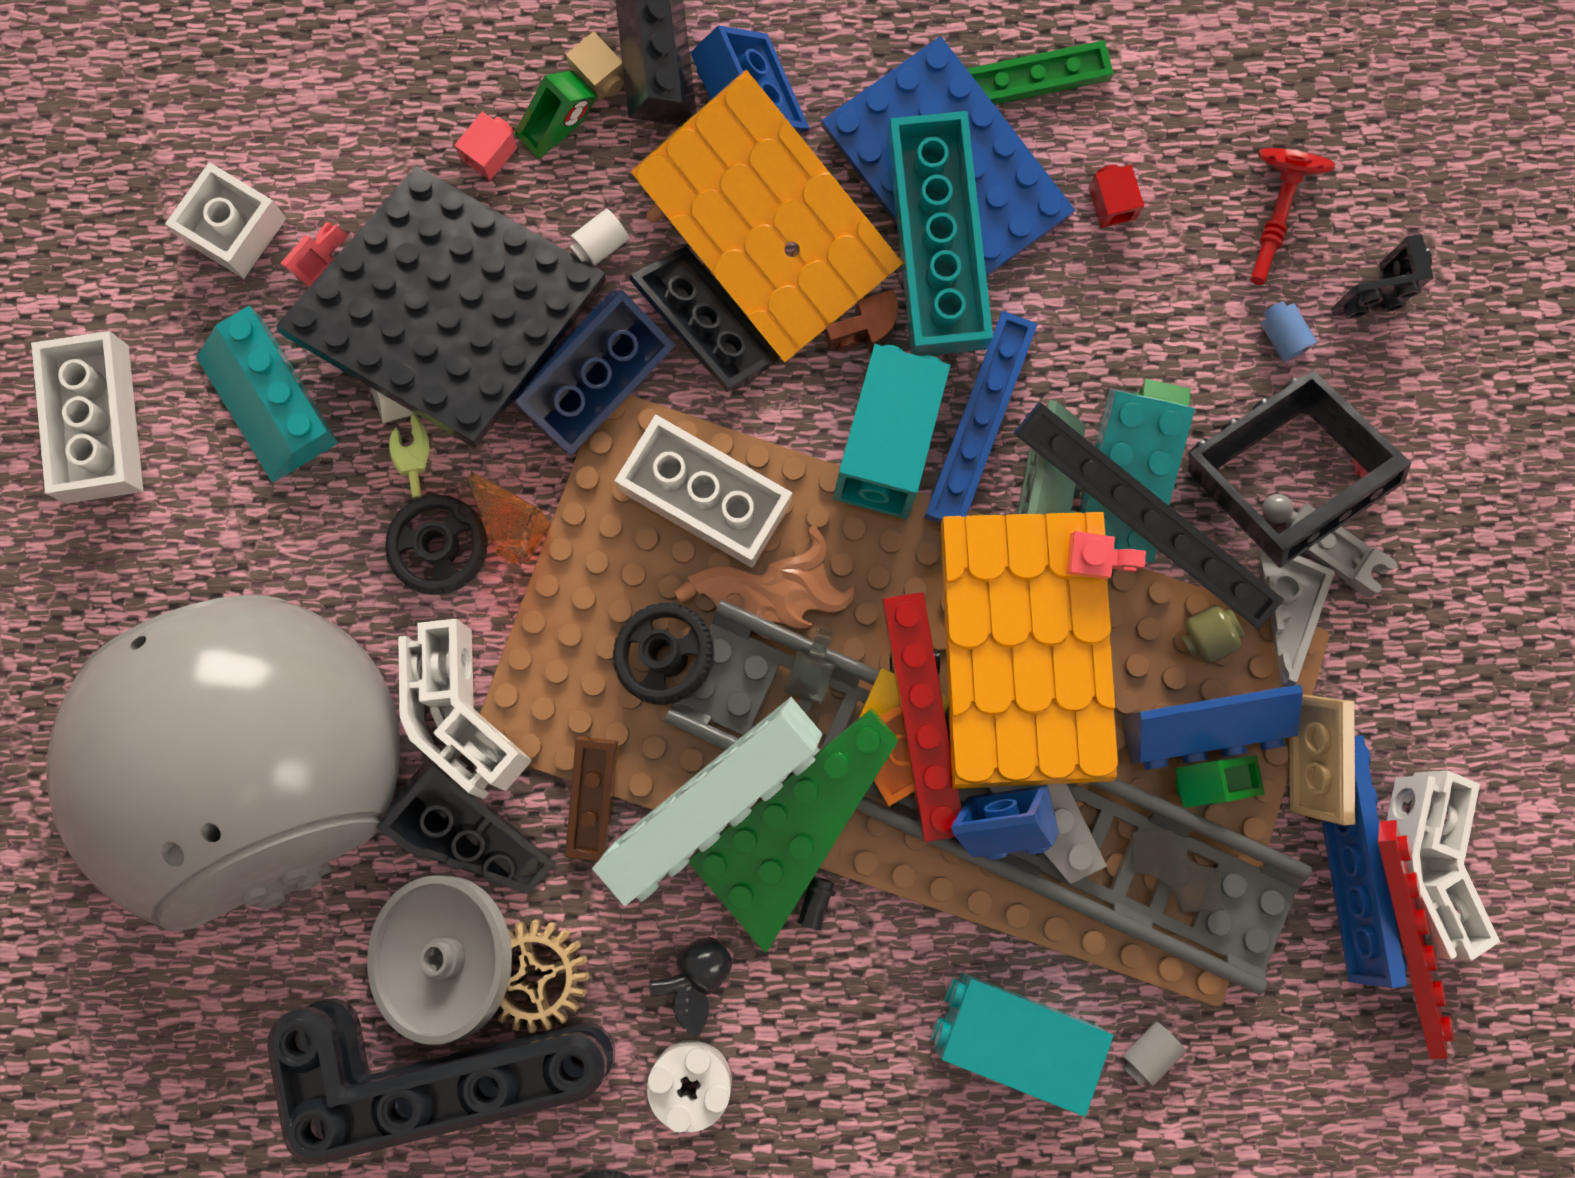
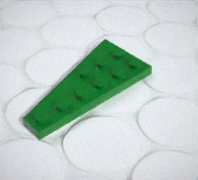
[689,708,898,954]

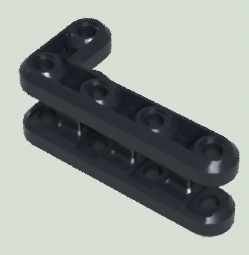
[267,998,615,1164]

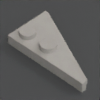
[1258,548,1335,687]

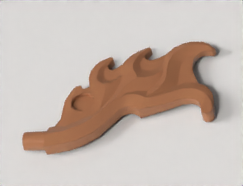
[673,526,855,640]

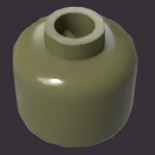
[1182,605,1245,663]

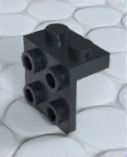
[1331,234,1434,319]

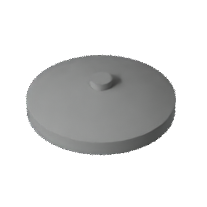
[367,875,512,1045]

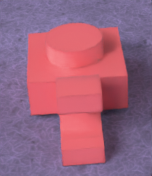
[280,222,348,288]
[1066,531,1146,580]

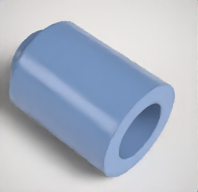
[1260,301,1318,363]

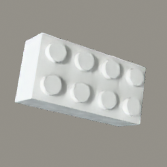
[31,331,144,504]
[615,414,792,569]

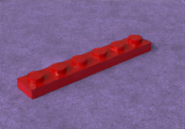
[882,592,961,842]
[1378,820,1454,1060]

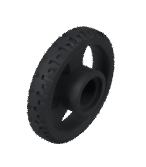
[385,495,488,595]
[613,603,714,705]

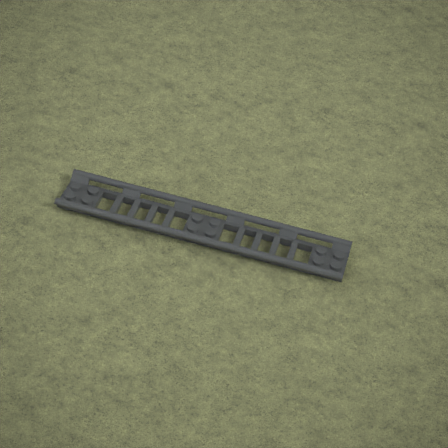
[664,599,1312,995]

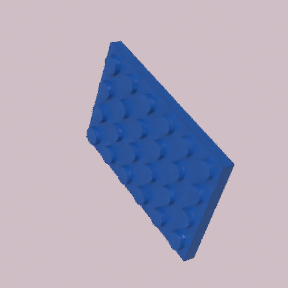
[821,36,1075,277]

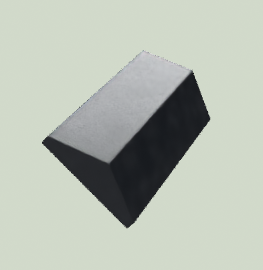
[629,246,781,392]

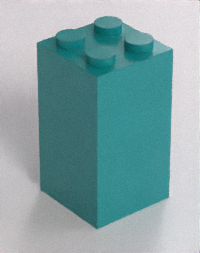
[832,344,951,520]
[930,972,1114,1117]

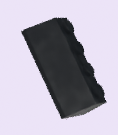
[615,0,697,126]

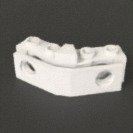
[398,619,532,799]
[1386,770,1500,961]

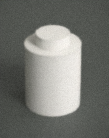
[569,208,629,266]

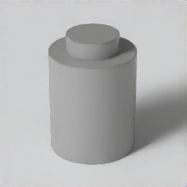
[1122,1021,1187,1087]

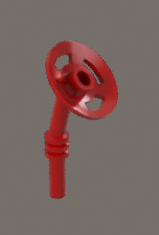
[1250,148,1335,285]

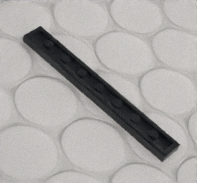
[1013,402,1285,630]

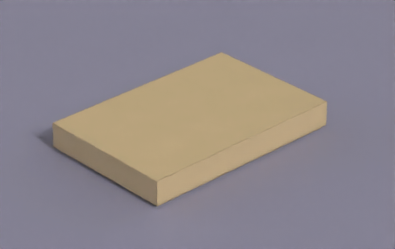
[1289,694,1355,825]

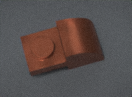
[825,289,898,353]

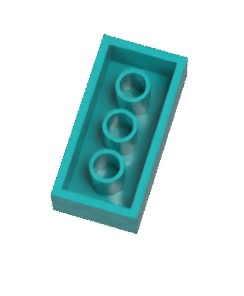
[1078,388,1195,563]

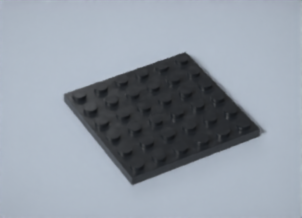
[276,166,605,448]

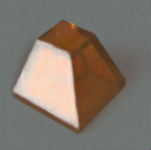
[468,471,551,565]

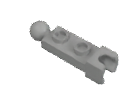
[1262,494,1397,597]

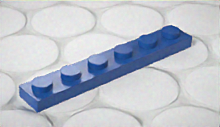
[924,310,1038,524]

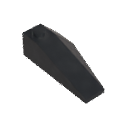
[377,757,556,894]

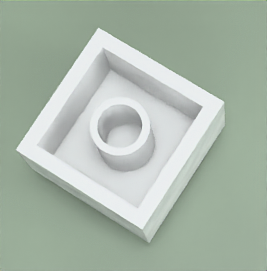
[165,162,287,279]

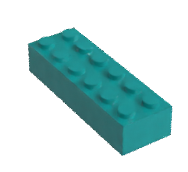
[887,111,993,356]

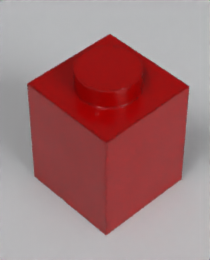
[1088,164,1144,228]

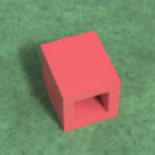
[454,111,517,181]

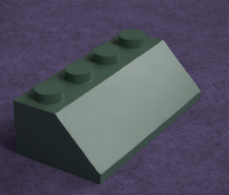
[1017,400,1089,515]

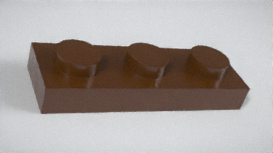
[565,736,618,861]

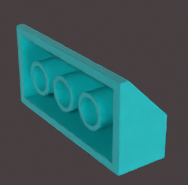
[196,305,339,483]

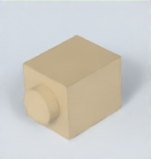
[566,31,624,101]

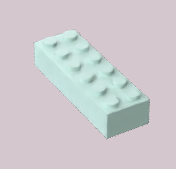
[592,697,822,907]

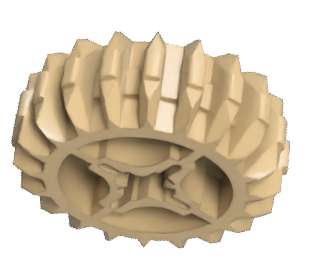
[498,920,590,1033]

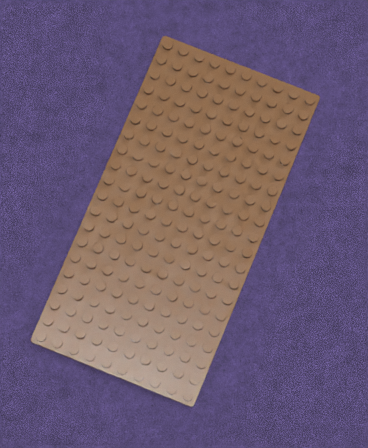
[480,395,1329,1006]

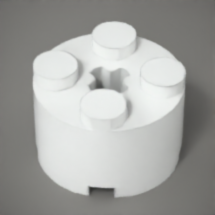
[647,1040,732,1133]

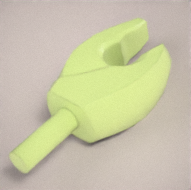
[389,414,430,499]

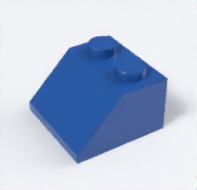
[951,785,1059,860]

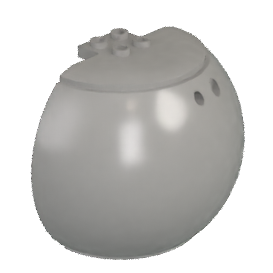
[46,595,400,932]

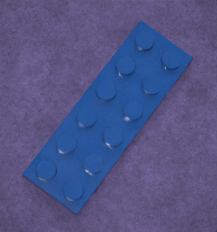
[1321,735,1407,988]

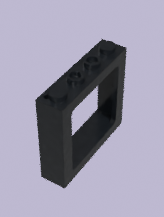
[1188,370,1412,568]

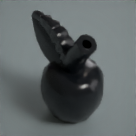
[649,937,732,1037]

